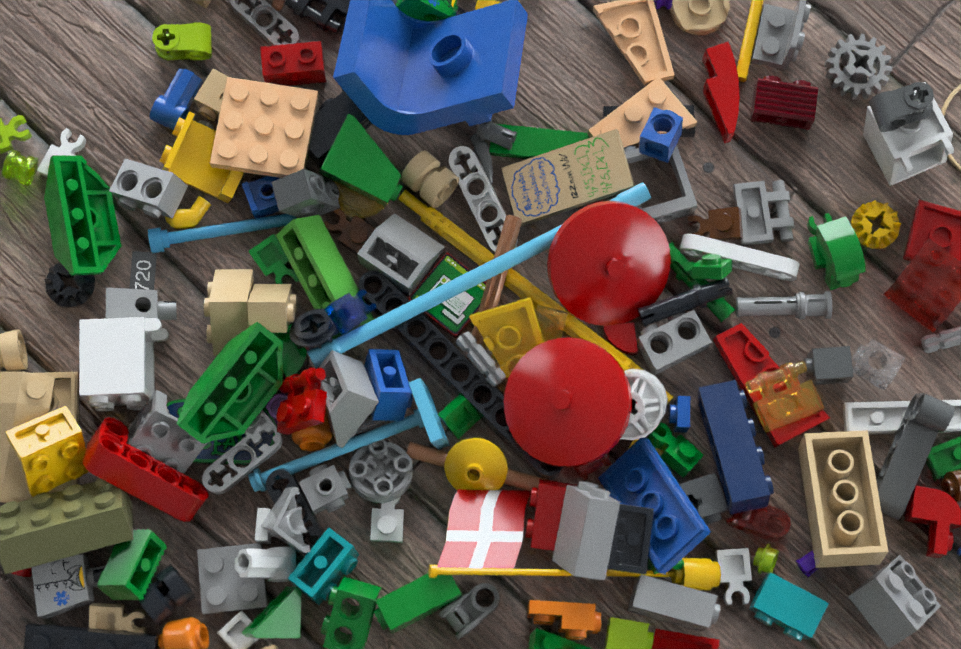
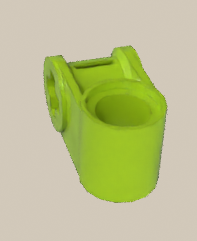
[152,22,212,61]

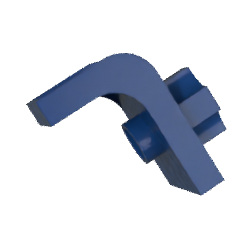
[333,0,528,135]

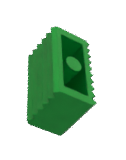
[97,529,167,600]

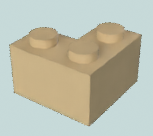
[204,269,254,356]

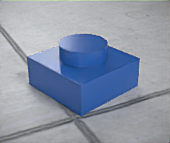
[668,396,690,433]

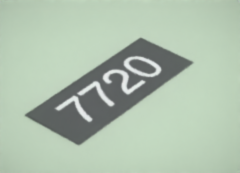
[129,251,157,312]

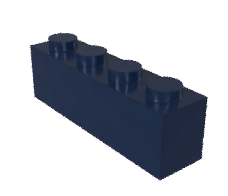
[697,380,774,515]

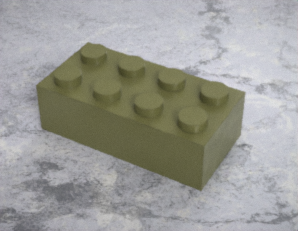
[0,478,133,574]

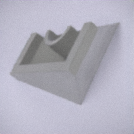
[261,487,310,553]

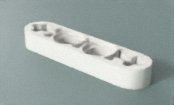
[448,146,518,252]
[679,234,800,281]

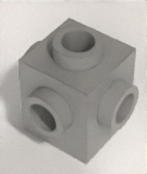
[299,464,351,514]

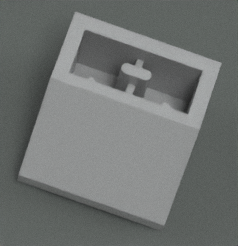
[357,213,445,297]
[319,350,379,448]
[848,555,941,649]

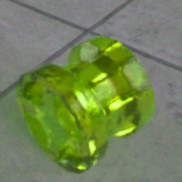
[2,149,38,186]

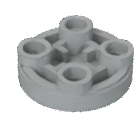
[349,439,413,503]

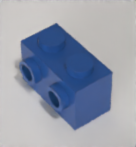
[364,349,413,421]

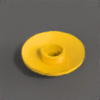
[444,438,508,491]

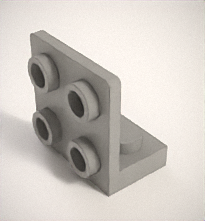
[751,0,811,71]
[127,390,207,474]

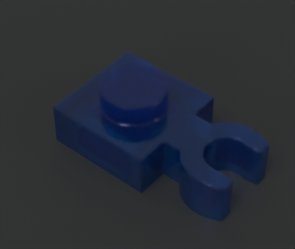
[324,290,377,335]

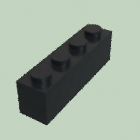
[308,89,372,168]

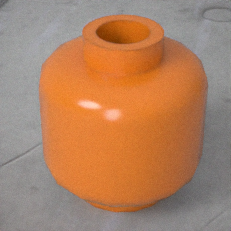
[291,411,332,451]
[158,617,210,649]

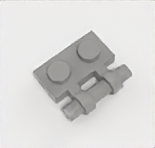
[733,180,795,246]

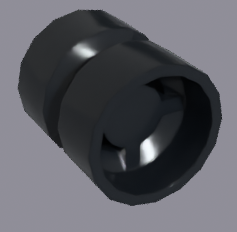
[138,564,196,625]

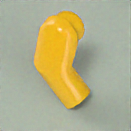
[165,196,211,229]

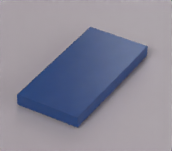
[598,437,711,575]

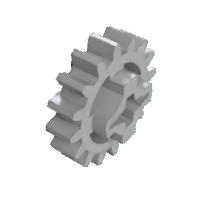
[824,34,892,100]

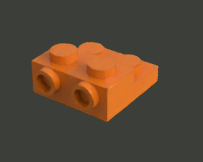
[527,600,601,640]

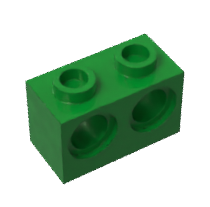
[321,577,381,649]

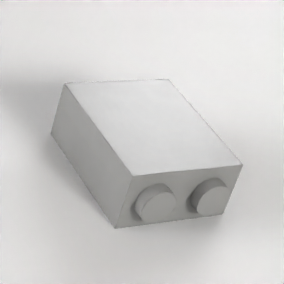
[552,482,620,580]
[627,574,720,632]

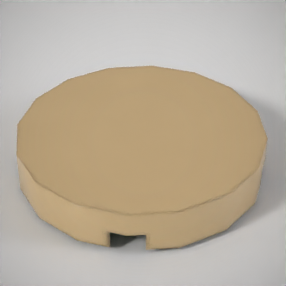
[670,0,730,35]

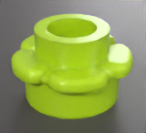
[753,543,779,574]

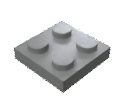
[197,543,268,615]

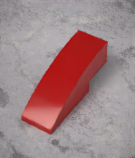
[702,41,740,144]

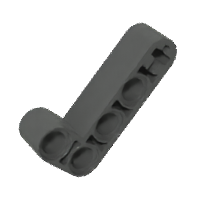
[876,393,955,520]

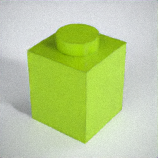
[604,617,654,649]

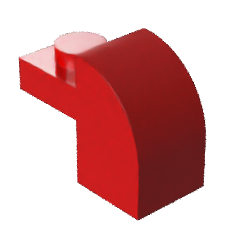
[905,486,961,558]

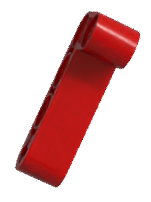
[83,417,209,522]

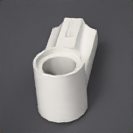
[234,547,296,582]

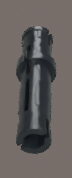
[637,277,733,327]

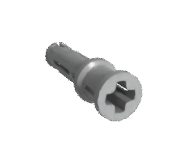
[736,291,832,320]

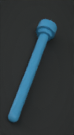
[148,214,297,254]

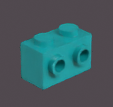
[288,527,359,605]
[749,572,829,642]

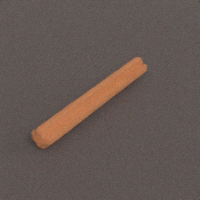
[465,215,522,365]

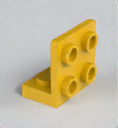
[6,406,89,497]

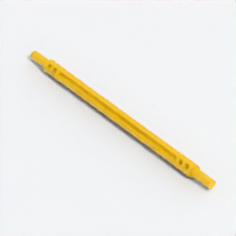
[398,190,673,405]

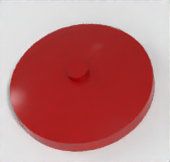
[547,201,671,326]
[504,337,632,467]

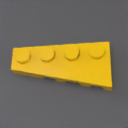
[469,297,544,379]

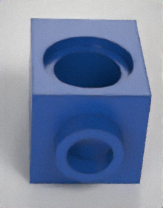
[639,107,683,163]

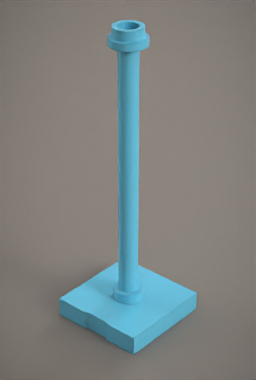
[248,378,450,492]

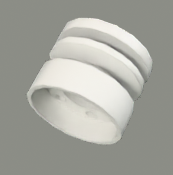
[621,368,668,440]

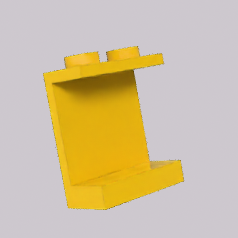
[159,111,244,203]

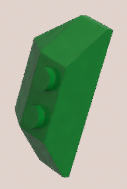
[44,155,121,275]
[176,322,283,444]

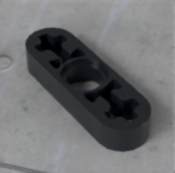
[266,468,324,555]

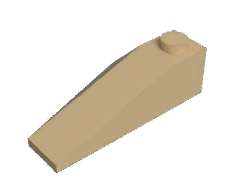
[0,372,55,503]

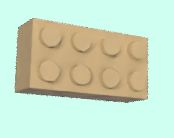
[798,430,888,568]

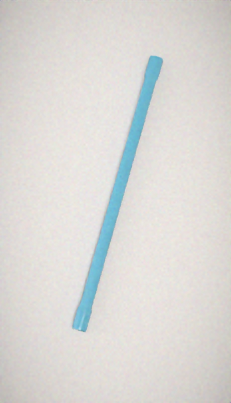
[307,182,651,368]

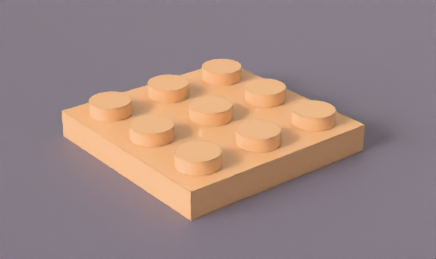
[210,77,319,178]

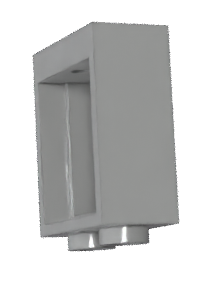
[624,145,697,224]

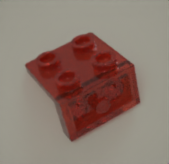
[884,239,961,332]

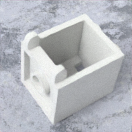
[863,82,954,186]
[79,317,169,411]

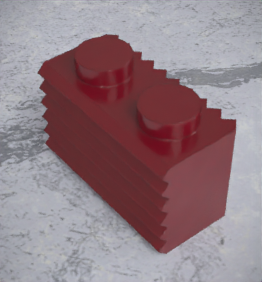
[750,76,819,130]

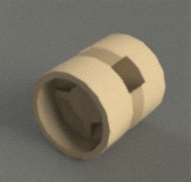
[401,150,459,208]
[0,329,28,372]

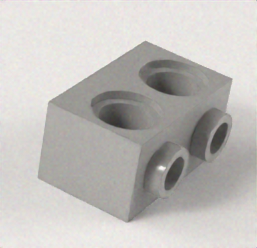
[109,159,188,219]
[637,310,712,375]

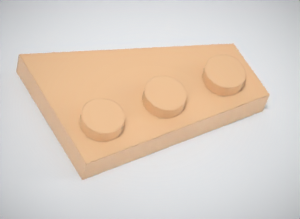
[593,0,675,86]
[587,77,697,148]

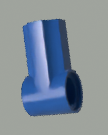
[149,68,203,130]

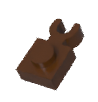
[688,206,743,241]
[324,209,376,255]

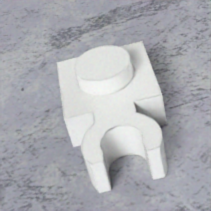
[37,128,86,177]
[370,497,404,543]
[715,548,752,606]

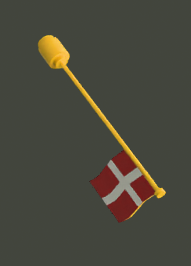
[428,489,721,591]

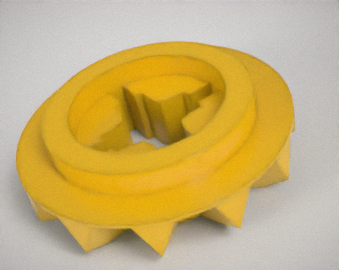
[851,200,901,249]

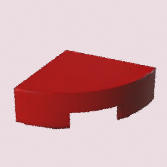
[603,322,638,355]

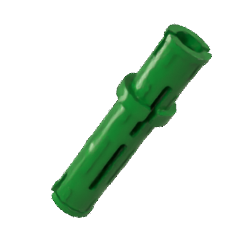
[669,242,736,323]

